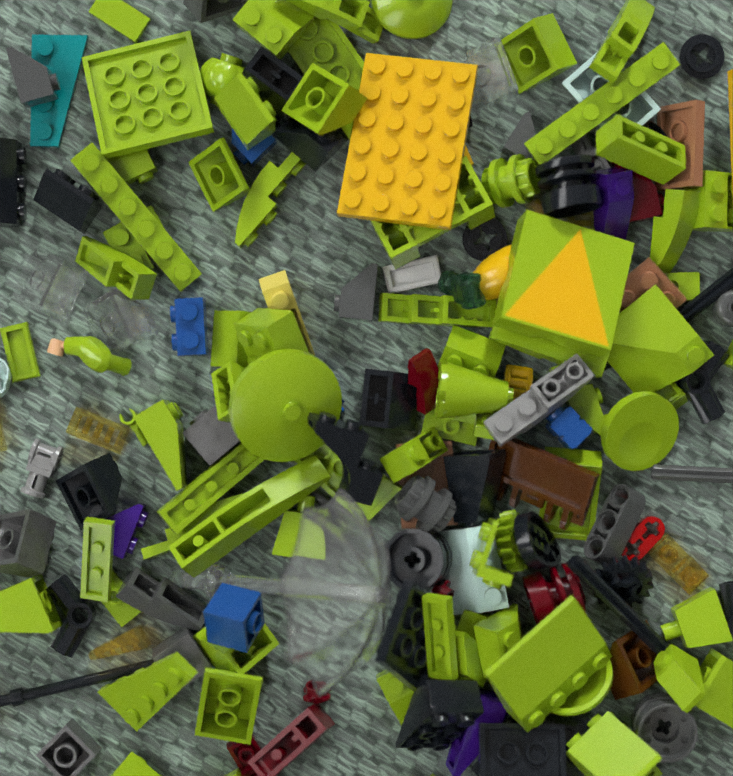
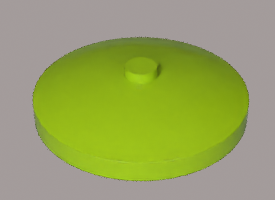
[229,349,342,462]

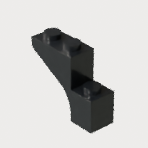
[307,411,383,506]

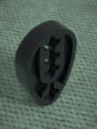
[514,511,561,570]

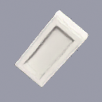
[382,255,443,294]

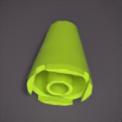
[435,362,514,419]

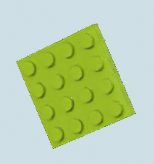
[81,30,214,159]

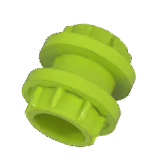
[481,154,541,208]

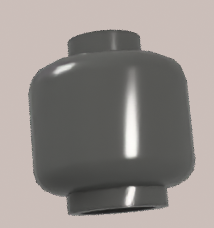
[712,290,733,327]

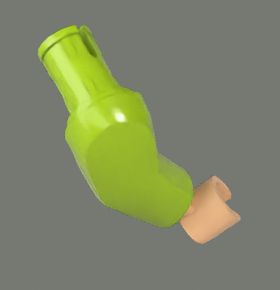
[47,336,132,376]

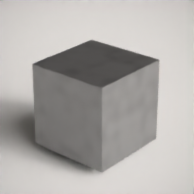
[182,405,240,466]
[152,628,213,689]
[35,718,102,776]

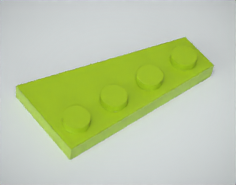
[294,443,403,527]
[97,652,198,731]

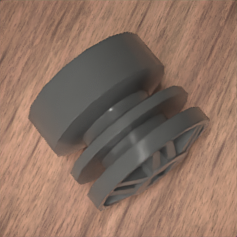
[631,692,698,763]

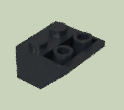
[242,46,303,130]
[33,168,103,234]
[360,369,417,431]

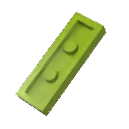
[80,517,115,602]
[422,593,458,680]

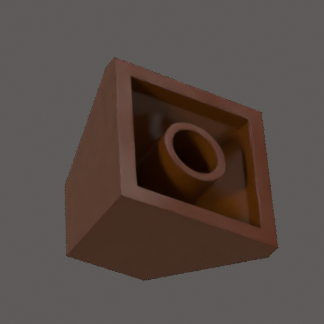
[610,620,658,700]

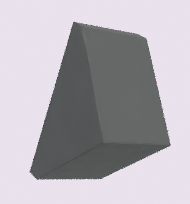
[502,112,536,162]

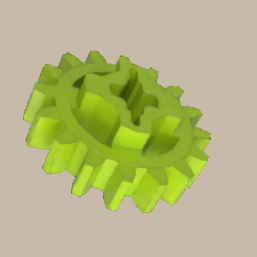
[495,510,528,573]

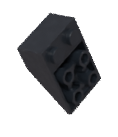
[395,680,484,751]

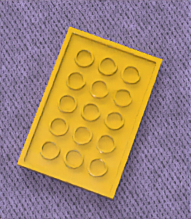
[337,53,478,230]

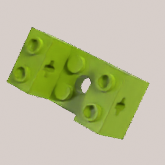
[369,156,495,269]

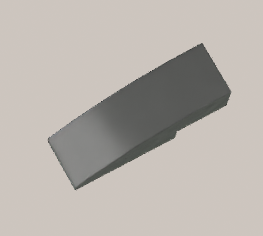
[116,567,207,631]

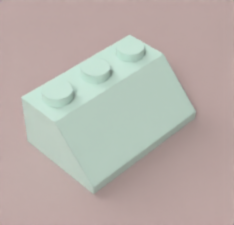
[562,51,661,128]
[439,522,509,615]

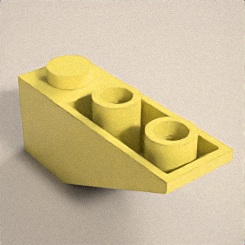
[259,270,315,355]

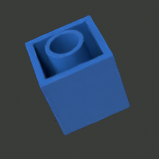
[203,583,265,653]

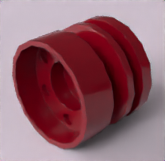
[522,562,587,625]

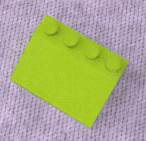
[484,595,612,733]

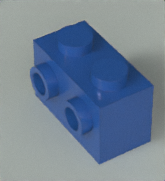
[170,297,209,357]

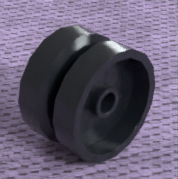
[383,528,452,590]

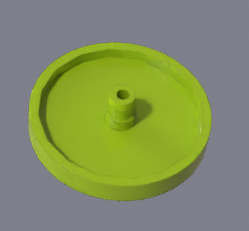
[601,391,679,471]

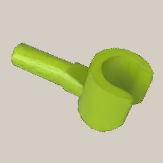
[119,408,148,446]

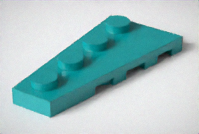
[30,34,89,148]

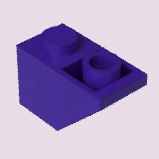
[105,503,149,559]

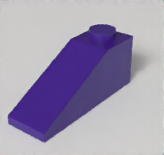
[591,167,634,240]
[446,689,508,776]

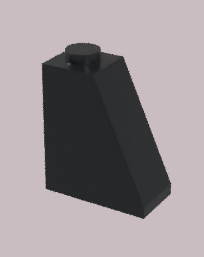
[443,449,506,527]

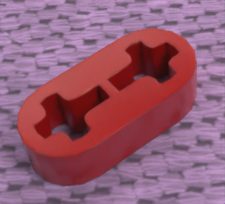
[621,516,665,561]

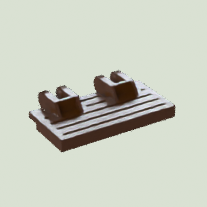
[489,438,599,530]

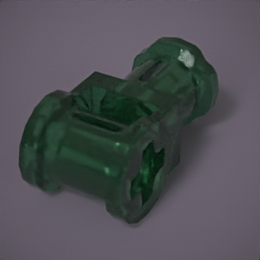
[438,270,486,309]

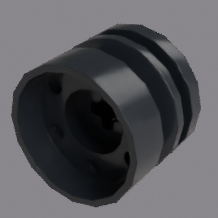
[535,155,603,219]

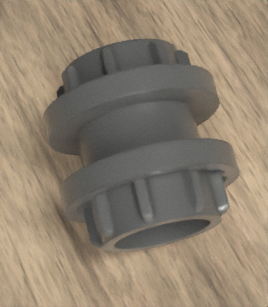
[395,475,456,534]

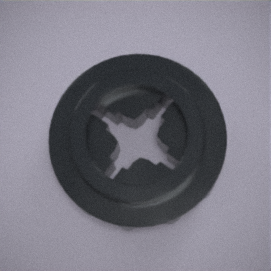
[679,34,725,80]
[462,218,507,262]

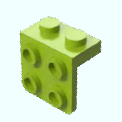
[469,518,513,590]

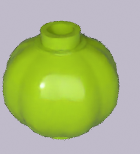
[200,53,245,105]

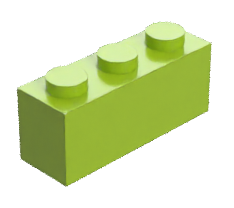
[596,114,686,185]

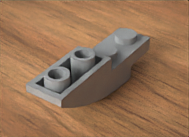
[483,354,595,447]

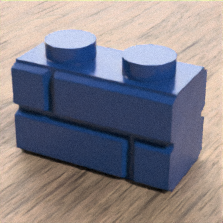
[545,406,592,449]

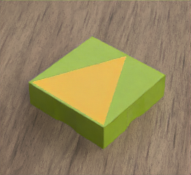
[492,210,635,358]

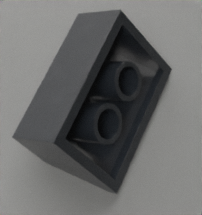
[0,138,27,227]

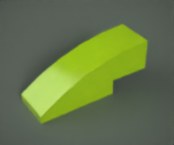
[650,189,701,273]
[75,236,157,300]

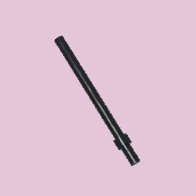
[0,659,155,707]

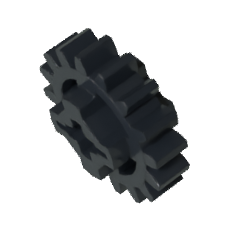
[592,555,654,609]

